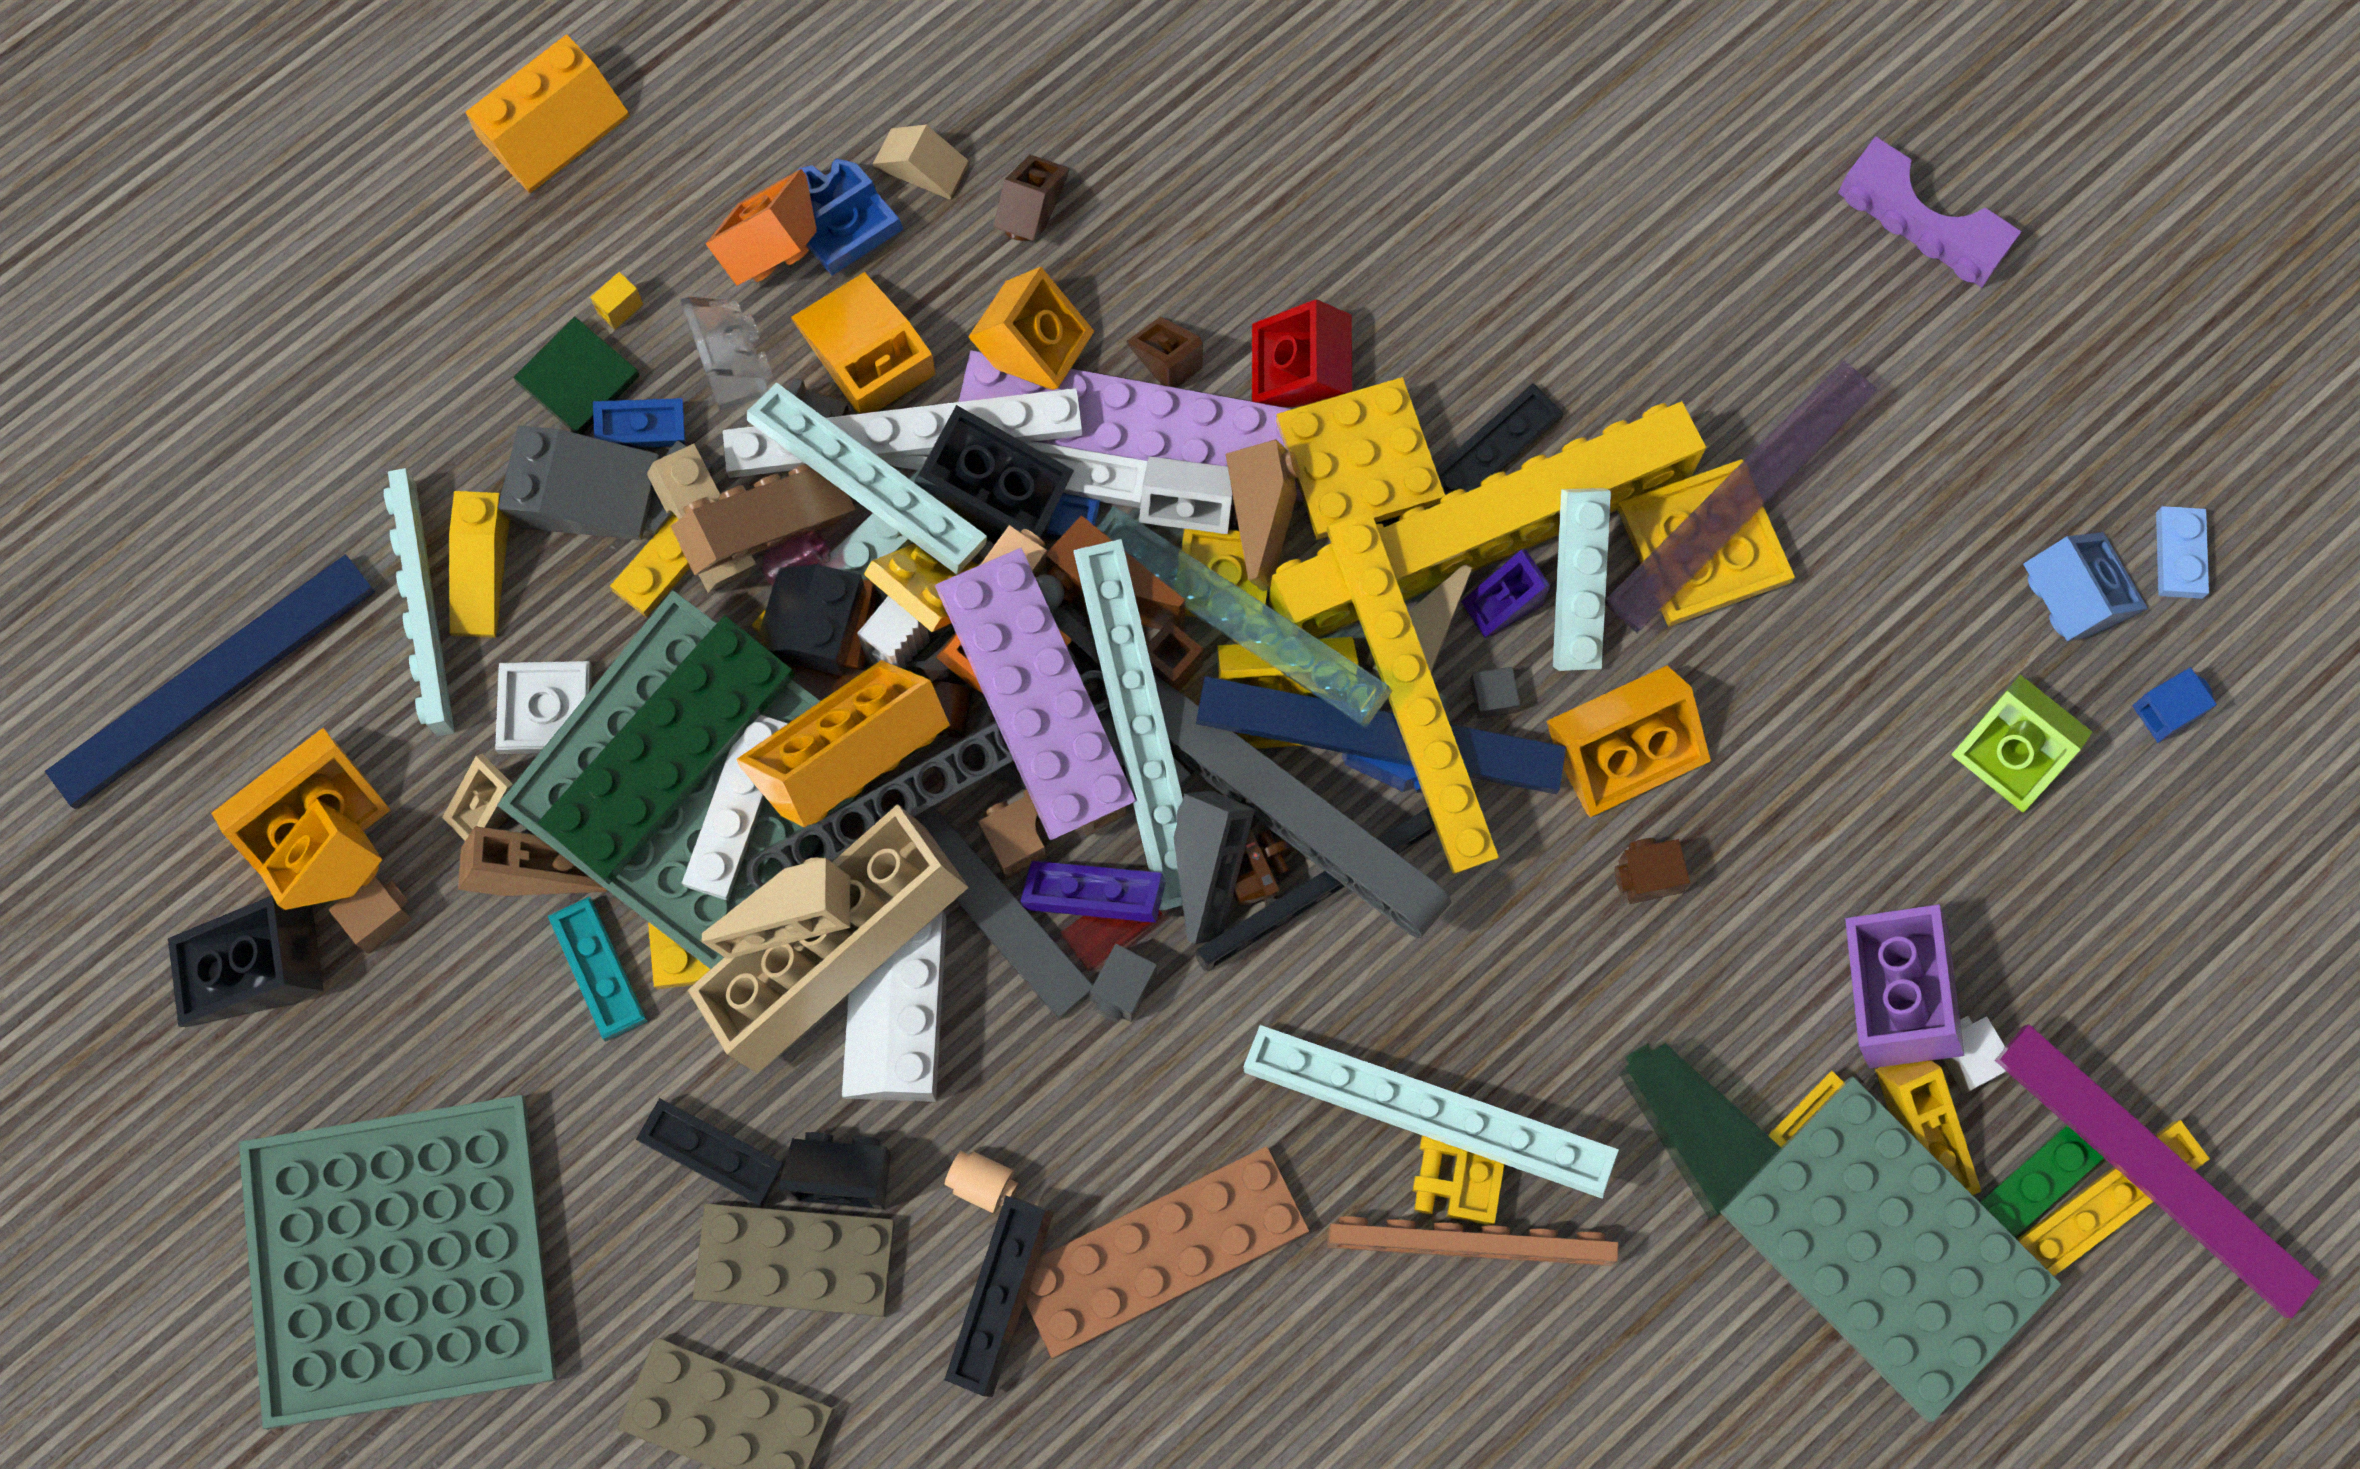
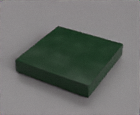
[513,316,640,435]

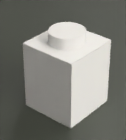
[1943,1016,2006,1094]

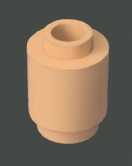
[944,1151,1019,1214]

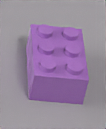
[1845,904,1965,1068]

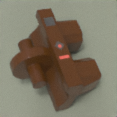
[1233,827,1294,906]

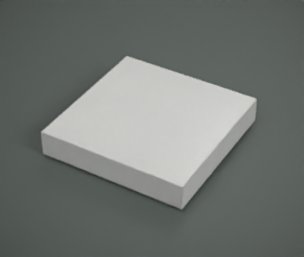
[495,661,592,754]

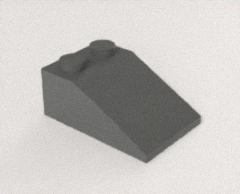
[498,425,661,540]

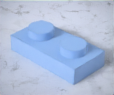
[2156,506,2209,599]

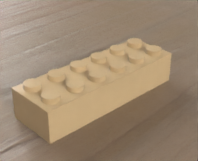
[687,804,969,1074]

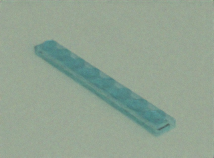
[1097,505,1393,729]

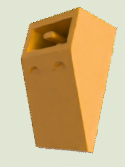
[791,272,936,414]

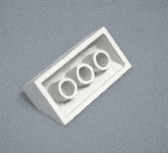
[842,910,947,1102]

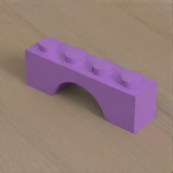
[1838,136,2022,288]

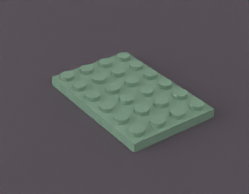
[1719,1077,2062,1422]

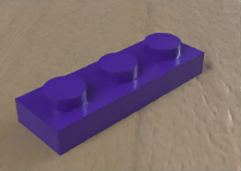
[1020,861,1166,923]

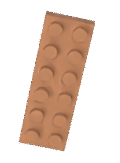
[1025,1146,1309,1360]

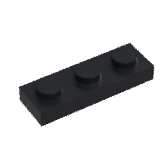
[636,1098,784,1207]

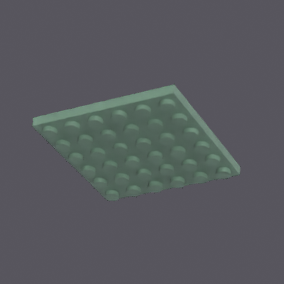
[497,590,871,969]
[239,1095,557,1430]

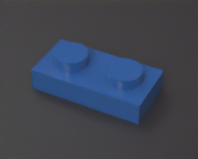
[593,398,685,448]

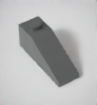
[1173,791,1255,944]

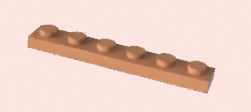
[1327,1216,1618,1266]

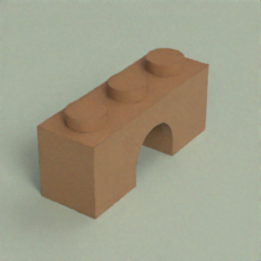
[978,789,1126,879]

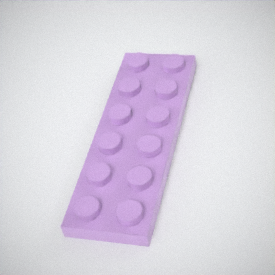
[935,547,1136,840]

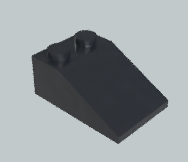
[168,896,324,1027]

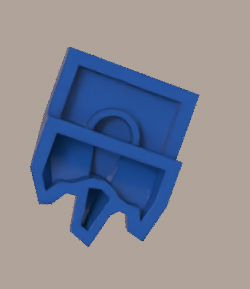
[798,158,904,276]

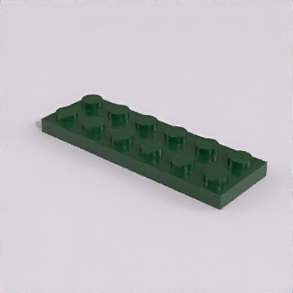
[537,615,795,884]

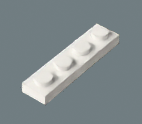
[682,715,788,901]

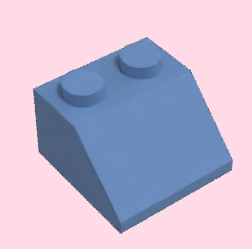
[2023,532,2148,641]

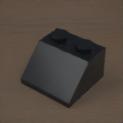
[756,564,866,676]
[779,1132,891,1210]

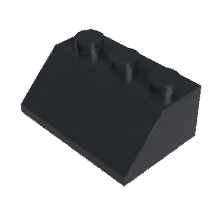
[914,405,1074,545]

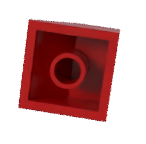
[1252,299,1352,407]

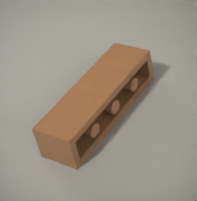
[671,463,856,575]

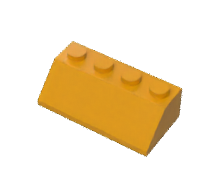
[736,660,950,828]

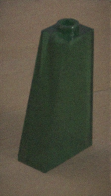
[1619,1043,1781,1220]

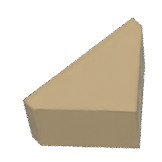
[873,125,969,200]
[442,754,513,841]

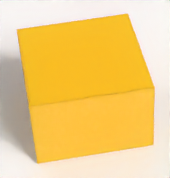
[590,272,644,330]

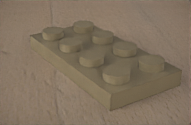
[693,1204,895,1317]
[617,1337,835,1469]

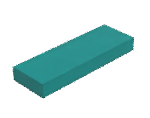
[548,896,648,1042]

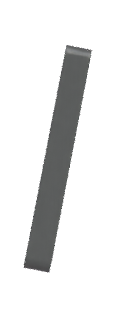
[746,670,1110,890]
[1153,673,1451,938]

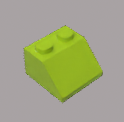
[1951,675,2092,813]

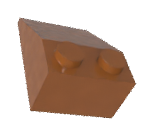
[1045,515,1185,631]

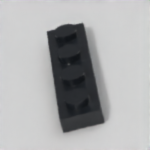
[944,1196,1054,1397]

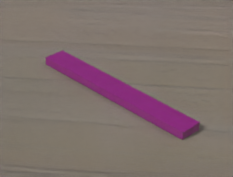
[1994,1024,2321,1318]

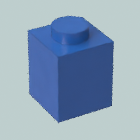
[2132,667,2217,743]

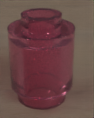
[762,531,831,586]

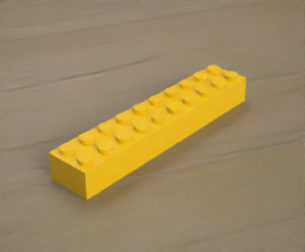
[1269,401,1706,641]

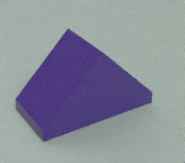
[1461,549,1550,638]

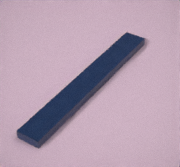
[45,554,375,809]
[1195,676,1566,795]

